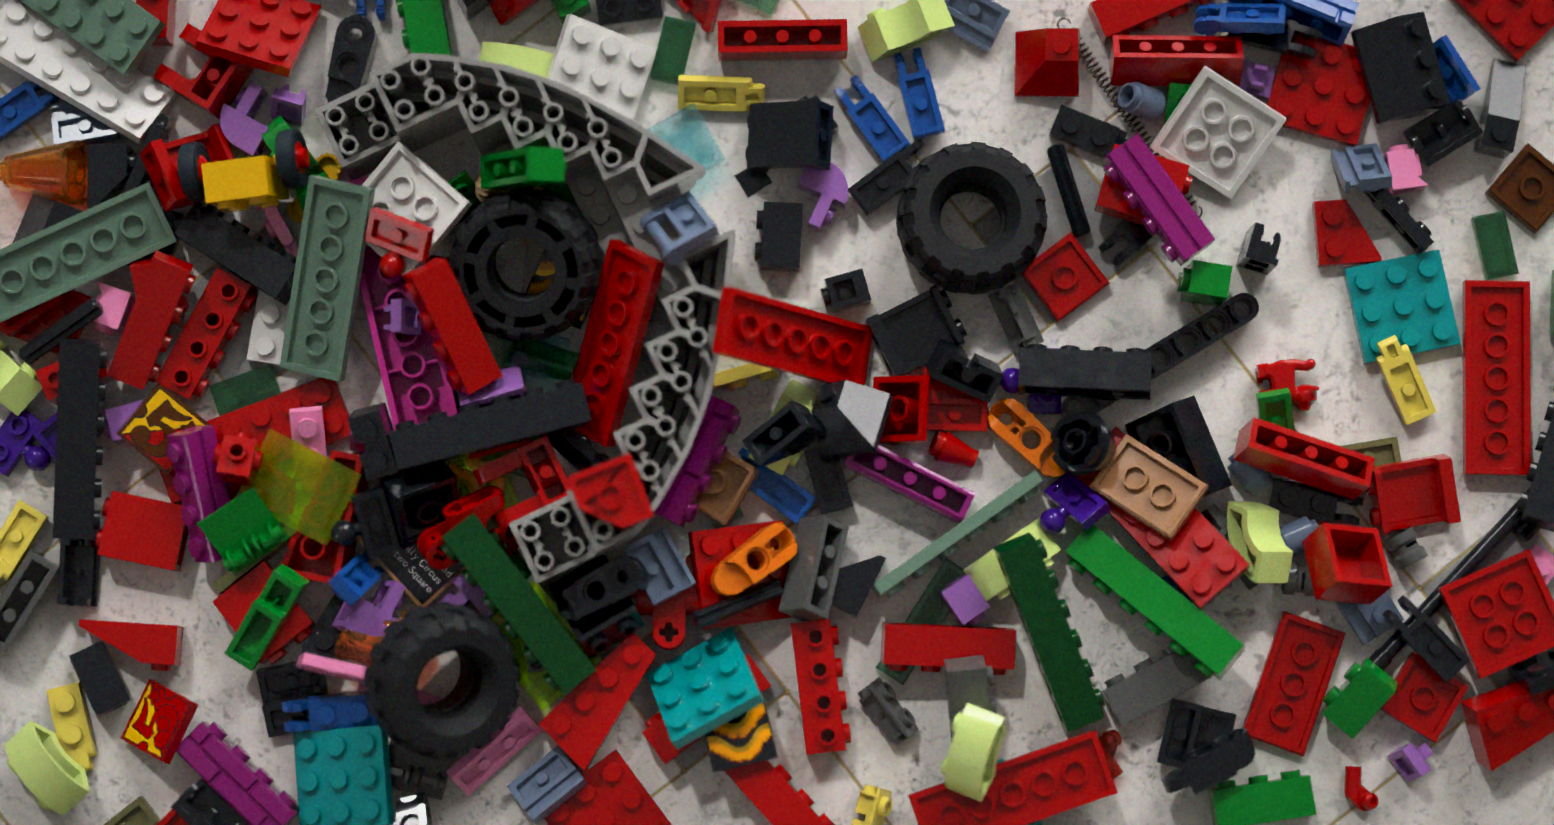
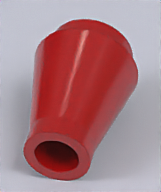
[928,430,979,469]

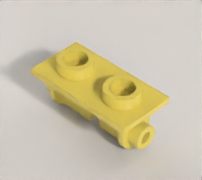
[851,784,892,825]

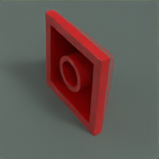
[1014,28,1080,97]

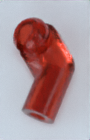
[1098,729,1123,779]

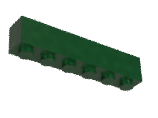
[440,512,596,695]
[993,532,1105,733]

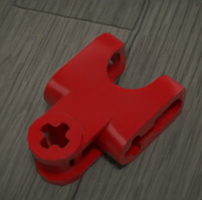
[417,485,519,570]
[636,553,699,651]

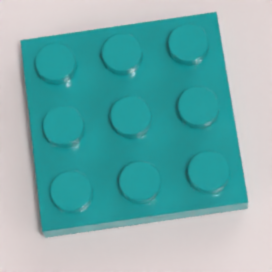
[1343,249,1461,364]
[646,627,765,749]
[293,725,394,825]

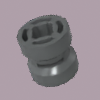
[1383,526,1428,570]
[1281,563,1315,597]

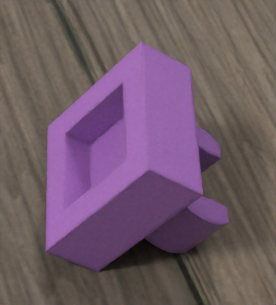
[1239,60,1276,101]
[271,84,306,126]
[384,299,421,336]
[1387,742,1433,783]

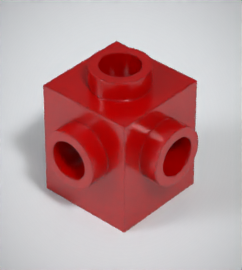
[213,432,263,487]

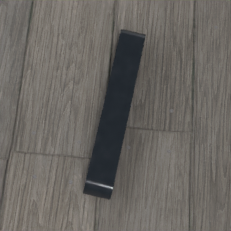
[1061,293,1259,418]

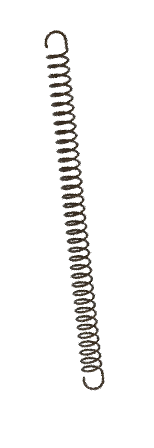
[1057,18,1203,218]

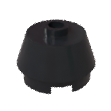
[1050,412,1116,476]

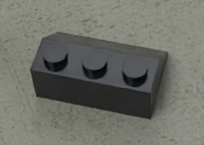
[1350,12,1451,124]
[1125,396,1232,498]

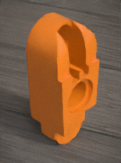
[987,398,1065,478]
[711,523,798,596]

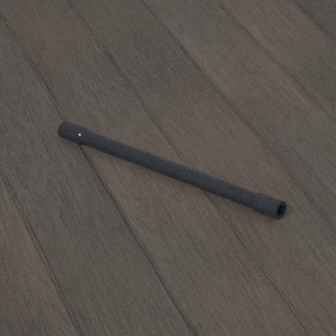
[1368,488,1530,671]

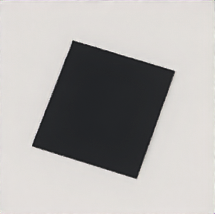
[735,168,772,197]

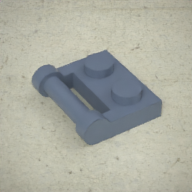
[640,191,720,265]

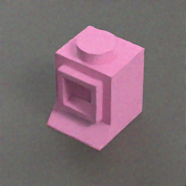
[1383,144,1428,195]
[93,281,136,336]

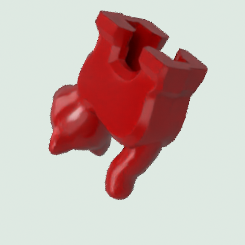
[1255,359,1319,412]

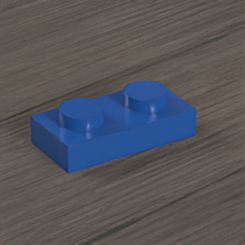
[1433,35,1481,102]

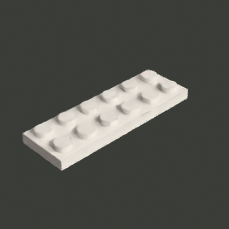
[0,0,176,144]

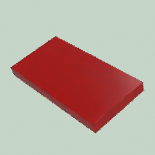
[1242,611,1346,757]

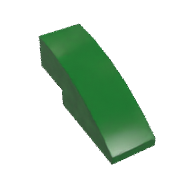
[224,564,310,671]

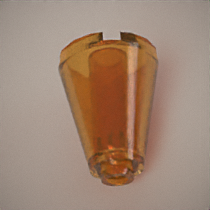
[0,140,88,205]

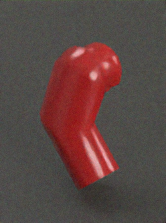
[1344,766,1378,812]

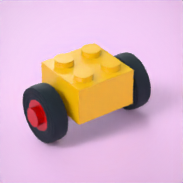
[177,129,310,212]

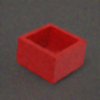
[1302,523,1393,605]

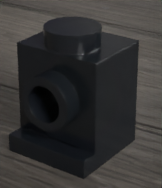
[820,269,871,313]

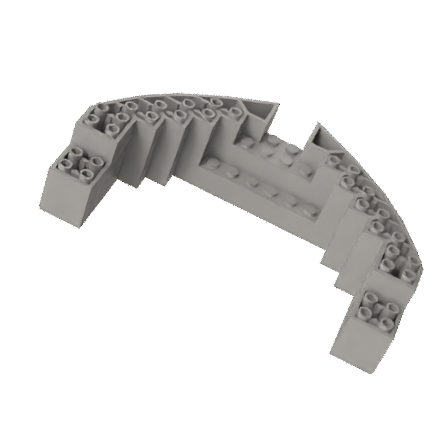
[314,53,736,587]

